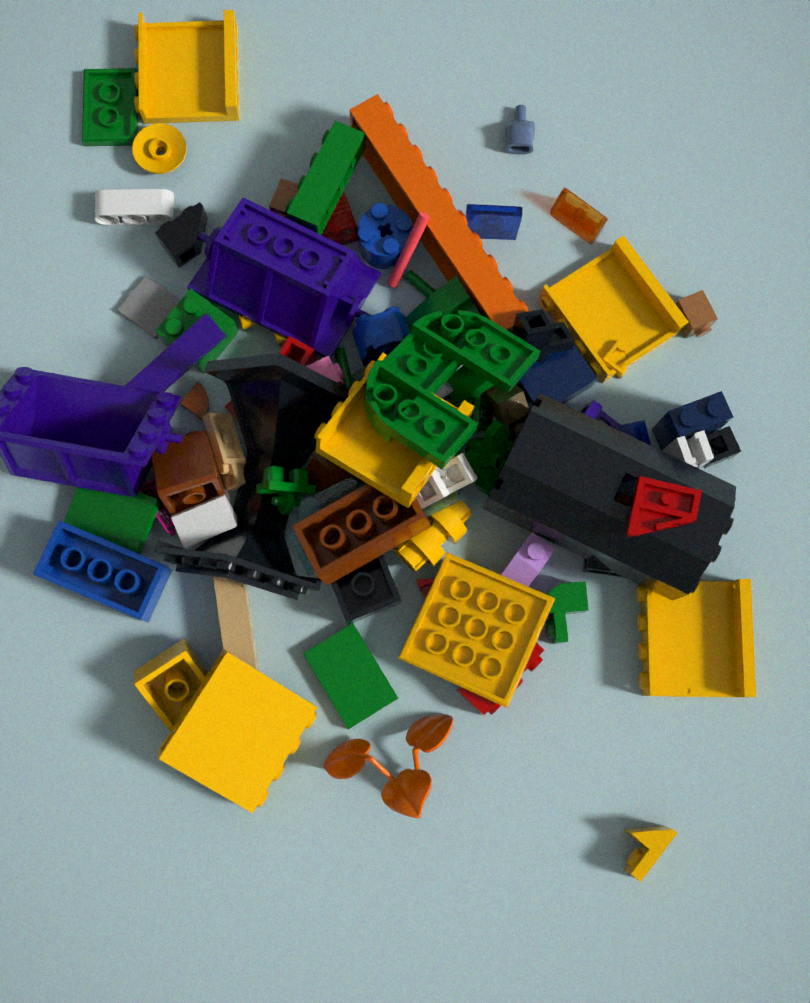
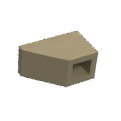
[485,385,530,443]

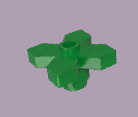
[465,420,514,496]

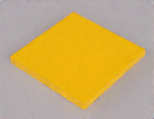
[398,552,555,709]

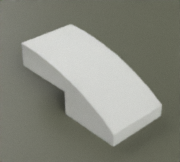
[416,453,478,509]

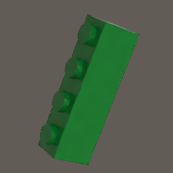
[285,121,366,235]

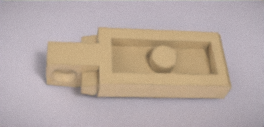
[203,412,246,490]

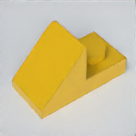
[624,826,677,882]

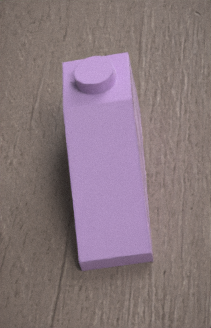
[501,532,556,587]

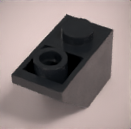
[155,202,208,268]

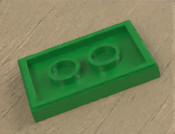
[82,68,139,146]
[64,487,162,554]
[303,623,398,729]

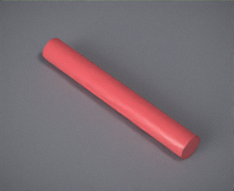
[387,212,430,288]

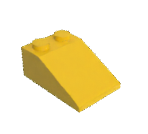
[134,638,208,731]

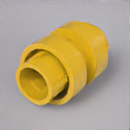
[392,492,472,572]

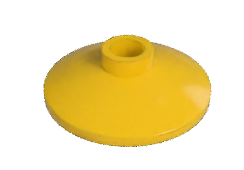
[132,123,187,174]

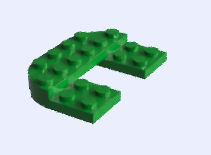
[364,310,541,469]

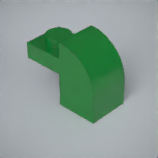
[546,581,589,644]

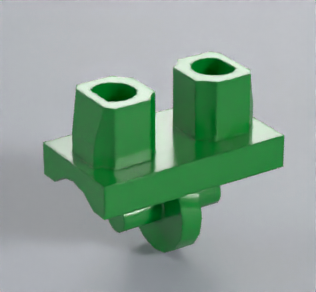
[256,466,316,515]

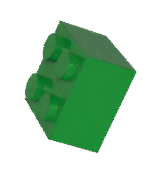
[155,289,239,374]

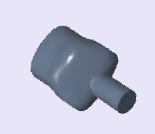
[505,105,535,154]

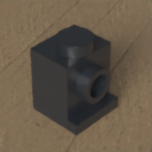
[703,426,741,469]

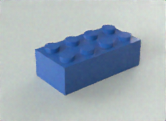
[33,521,173,623]

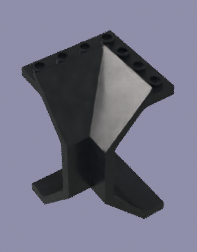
[154,353,350,600]

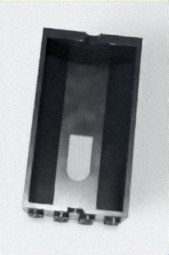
[482,393,736,601]

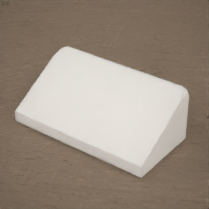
[171,494,237,548]

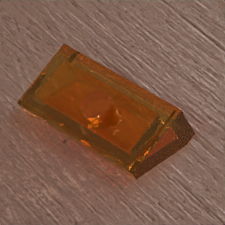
[550,188,608,244]

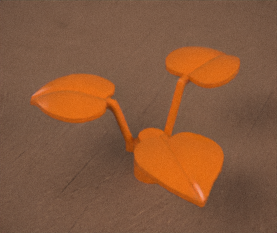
[323,715,454,819]

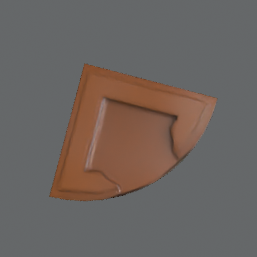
[180,382,209,422]

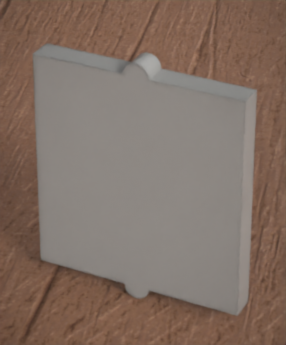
[117,276,180,339]

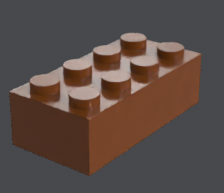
[292,484,432,585]

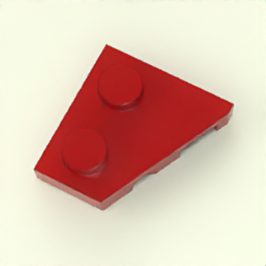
[625,476,702,537]

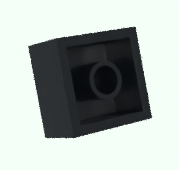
[331,554,402,625]

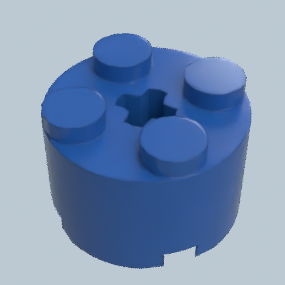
[358,203,413,269]
[352,307,411,366]

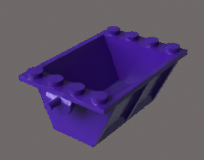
[187,197,381,360]
[0,367,183,497]

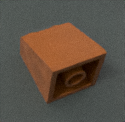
[152,430,228,516]

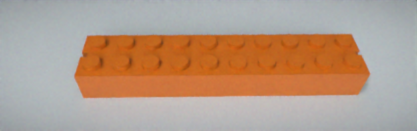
[349,94,529,333]

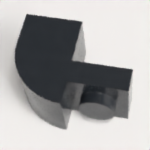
[513,309,575,362]

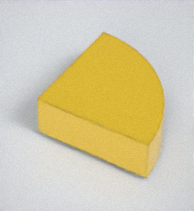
[601,340,627,379]

